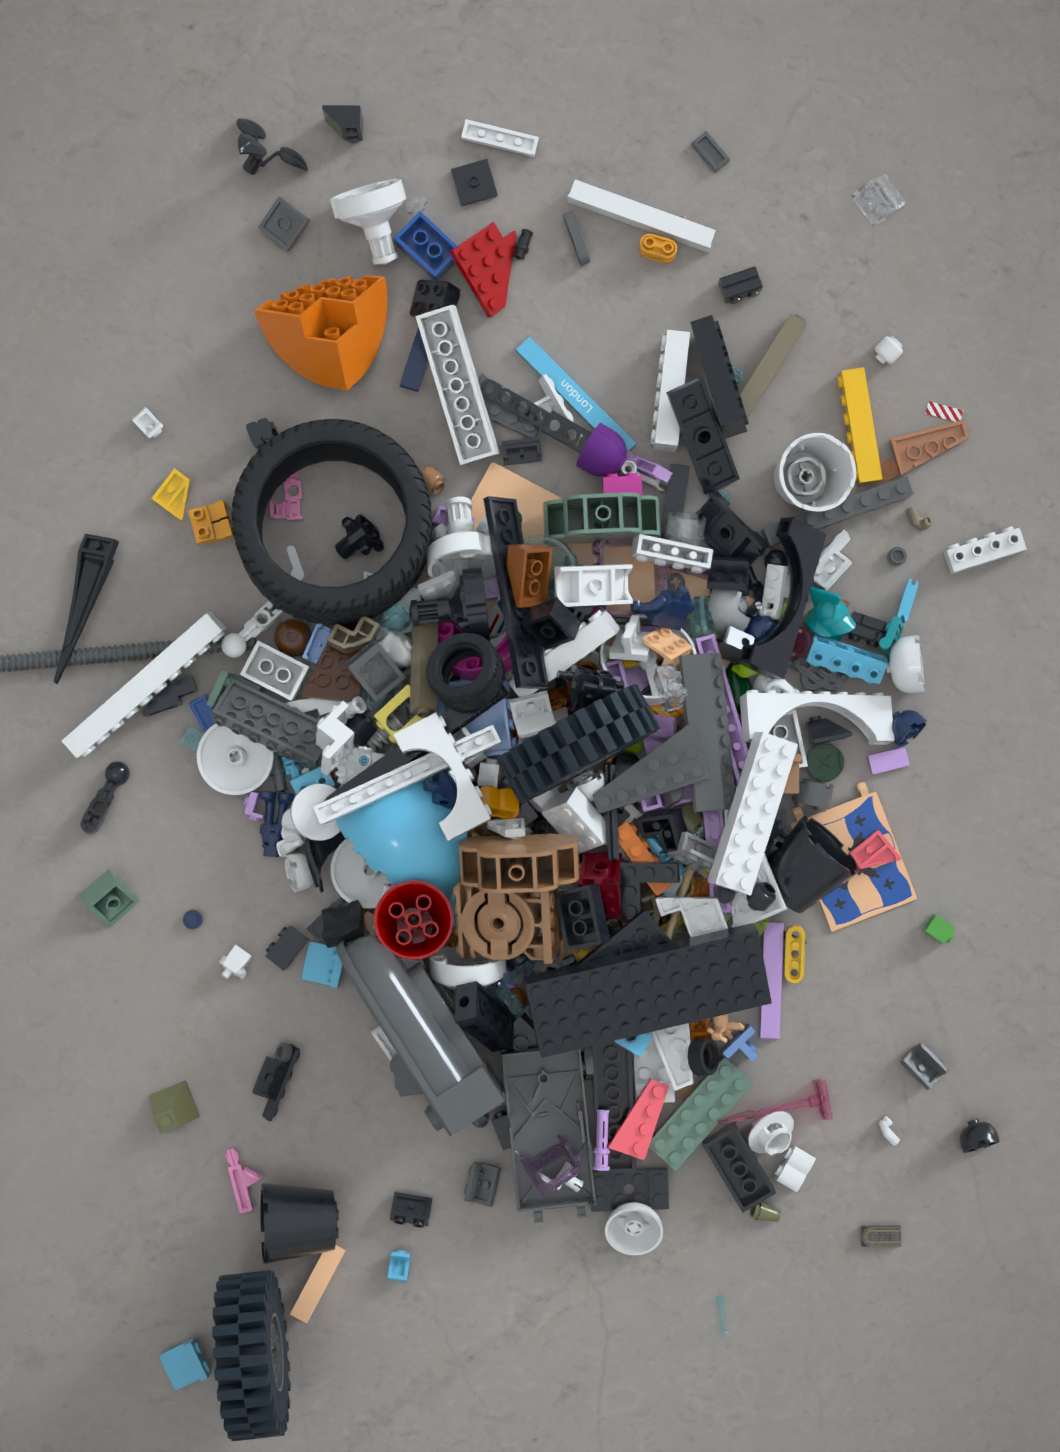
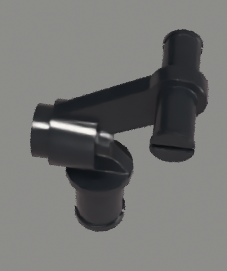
[746,566,764,618]

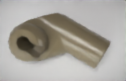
[906,506,932,529]

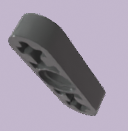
[563,211,590,266]

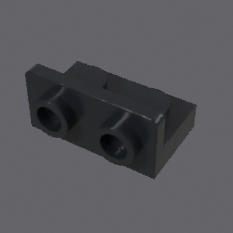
[390,1192,433,1228]

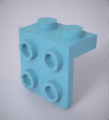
[160,1338,211,1390]

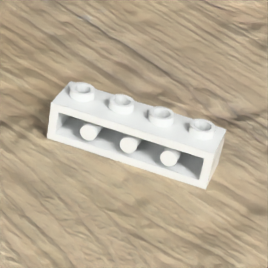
[944,526,1027,575]
[630,534,713,574]

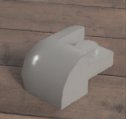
[708,589,750,633]

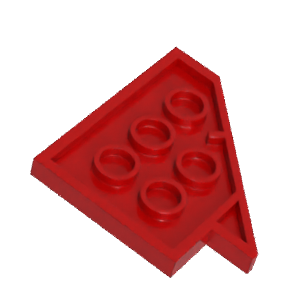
[449,222,516,318]

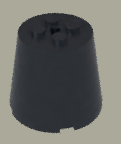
[768,816,859,913]
[260,1183,339,1264]

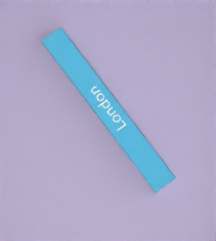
[516,336,636,451]

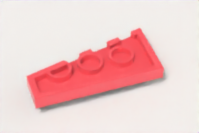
[608,1078,669,1160]

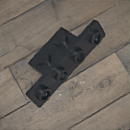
[252,1044,300,1122]

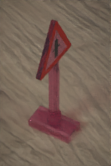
[717,1079,833,1124]

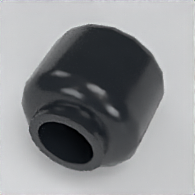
[746,882,776,911]

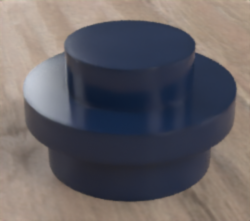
[183,910,203,929]

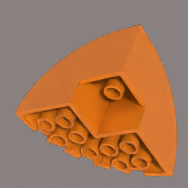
[254,275,387,391]

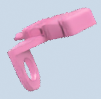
[225,1148,263,1214]

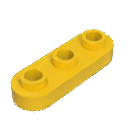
[784,925,805,983]

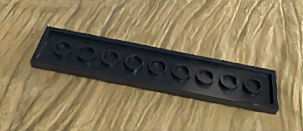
[483,496,549,689]

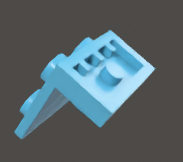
[301,942,343,988]

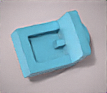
[387,1250,410,1282]

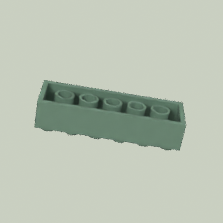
[649,1055,753,1171]

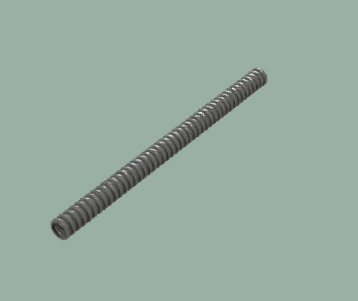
[0,636,256,672]

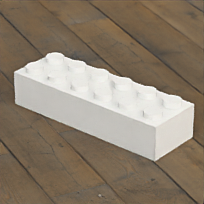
[650,330,690,453]
[508,610,620,697]

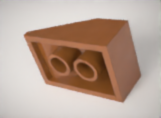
[507,544,553,608]

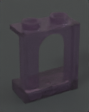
[520,1135,583,1197]

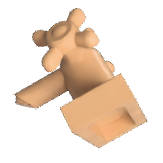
[707,1014,744,1043]

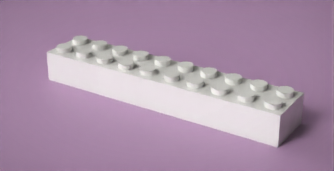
[62,611,226,758]

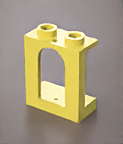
[374,684,435,745]

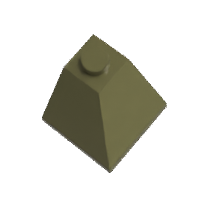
[149,1080,200,1134]

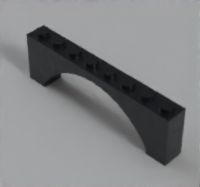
[738,517,826,679]

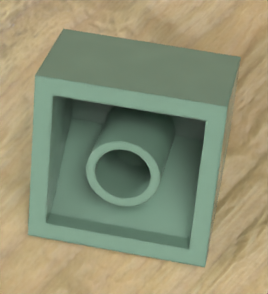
[80,869,139,927]

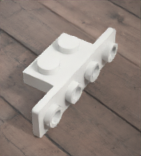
[532,374,583,445]
[813,530,852,591]

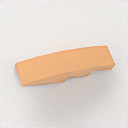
[290,1245,346,1324]

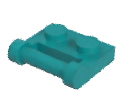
[879,616,904,657]

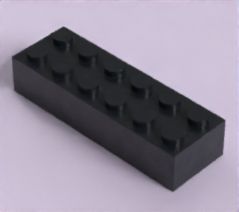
[690,315,749,439]

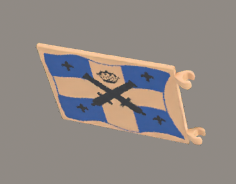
[790,782,917,932]

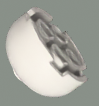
[887,635,925,694]

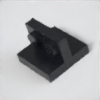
[707,557,749,596]

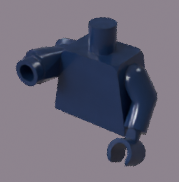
[630,585,695,631]

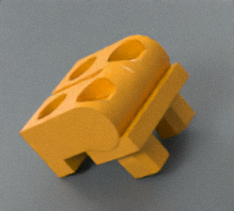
[188,500,234,545]

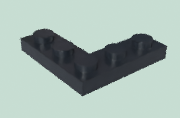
[620,861,680,921]

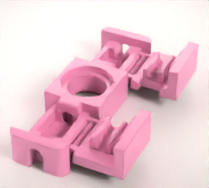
[269,471,304,521]

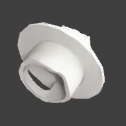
[748,1111,794,1155]

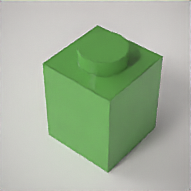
[922,915,955,944]

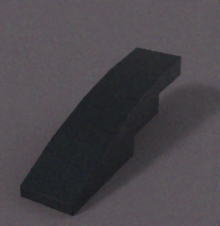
[660,463,690,542]

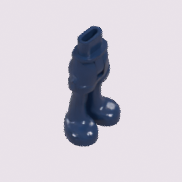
[259,791,295,857]

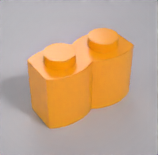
[480,785,519,819]

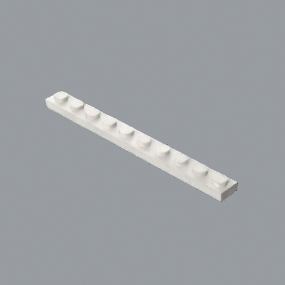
[313,725,501,826]

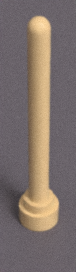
[666,866,694,940]

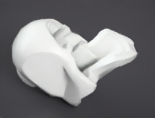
[377,631,412,668]
[276,808,306,858]

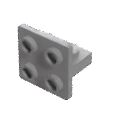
[668,832,716,871]

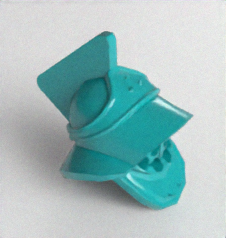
[805,587,856,642]

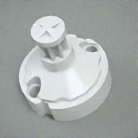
[329,179,406,265]
[426,496,496,580]
[429,945,506,993]

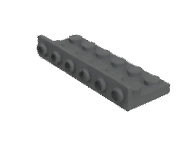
[212,678,323,769]

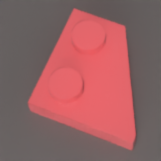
[848,830,902,869]

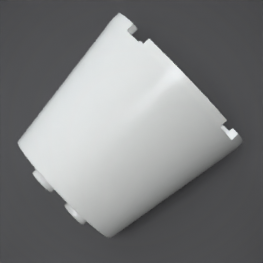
[774,433,856,512]

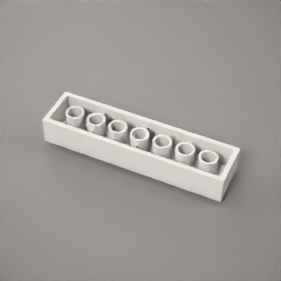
[415,305,500,465]
[707,732,798,895]

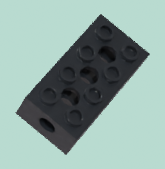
[453,981,514,1052]

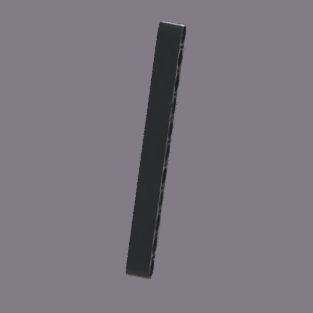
[325,684,509,801]

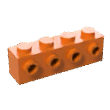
[618,821,672,896]

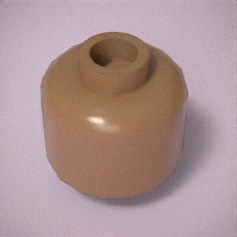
[420,466,445,494]

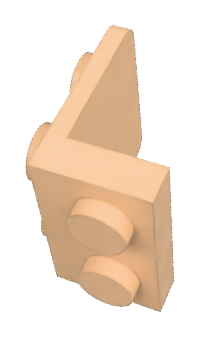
[642,627,693,677]

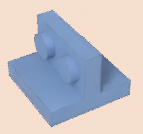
[720,1023,758,1062]

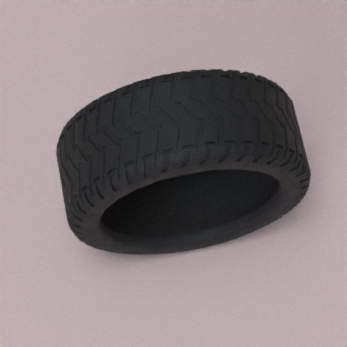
[231,419,432,625]

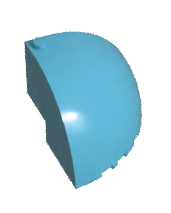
[336,775,467,899]

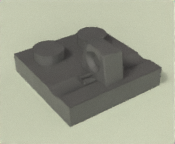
[258,196,310,251]

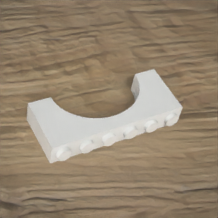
[393,713,492,841]

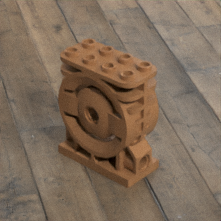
[453,881,561,964]

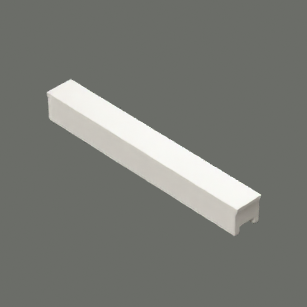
[567,179,716,253]

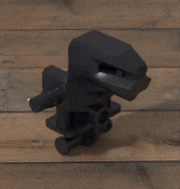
[557,665,624,712]

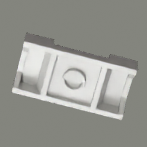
[554,564,633,607]
[632,1032,675,1103]

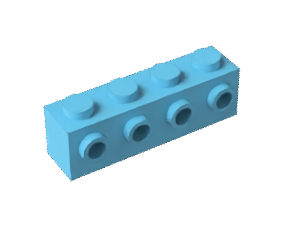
[806,634,888,684]

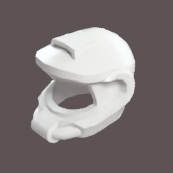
[753,673,800,694]

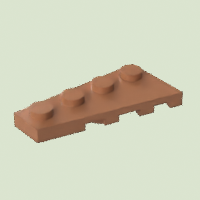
[890,420,969,476]

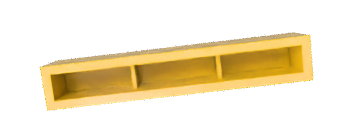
[837,367,882,486]

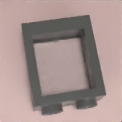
[344,639,406,702]

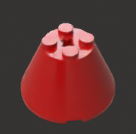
[374,880,454,960]

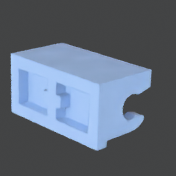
[302,623,333,665]

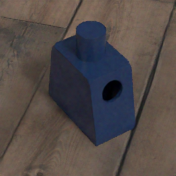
[423,771,457,810]

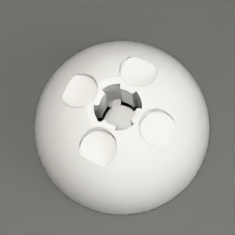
[605,1202,663,1255]

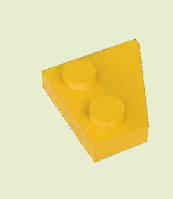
[151,468,190,521]

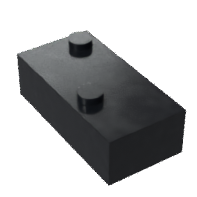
[702,1122,776,1213]

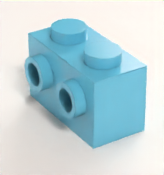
[290,765,335,795]

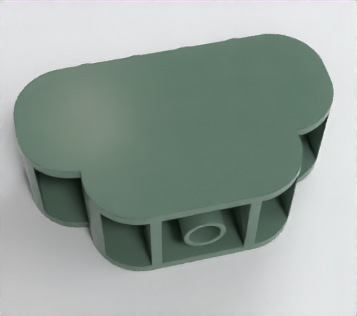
[543,492,661,545]

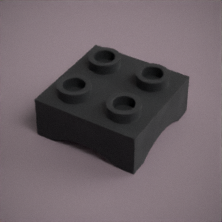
[322,900,364,948]

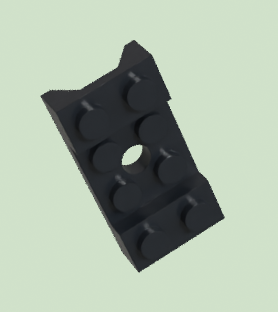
[688,490,769,567]
[591,1168,669,1212]

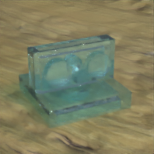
[688,595,721,638]

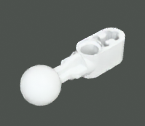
[221,601,283,658]

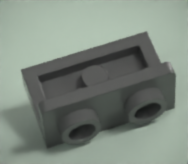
[900,1043,948,1090]
[464,1162,501,1207]

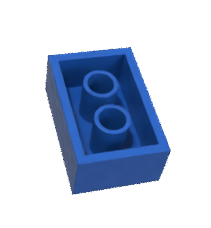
[394,211,457,281]

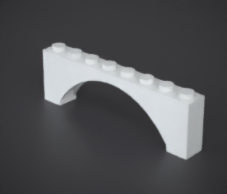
[740,690,894,745]

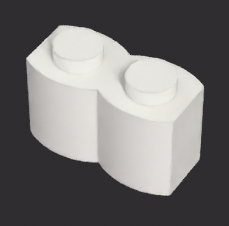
[774,1145,816,1192]

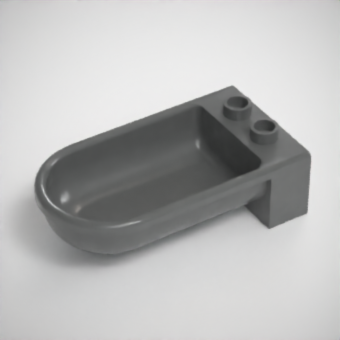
[336,935,505,1136]

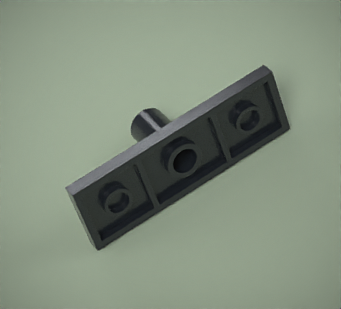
[666,377,740,495]

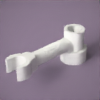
[620,460,667,493]

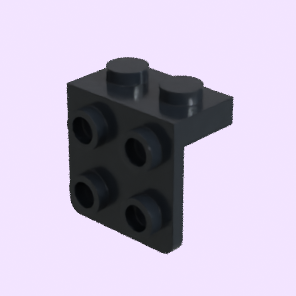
[410,280,461,317]

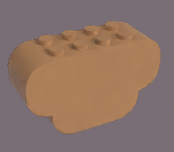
[458,834,579,893]

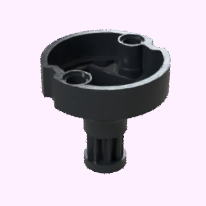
[408,567,490,642]

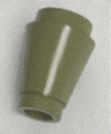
[750,1202,781,1222]

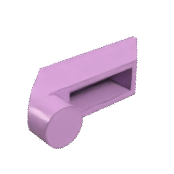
[625,451,673,483]

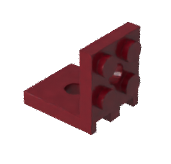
[578,853,622,919]

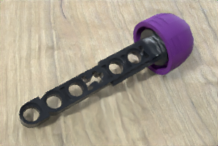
[480,379,627,477]

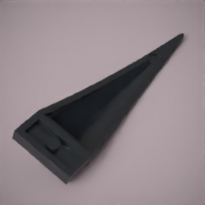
[54,534,119,684]

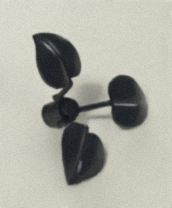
[236,118,308,175]

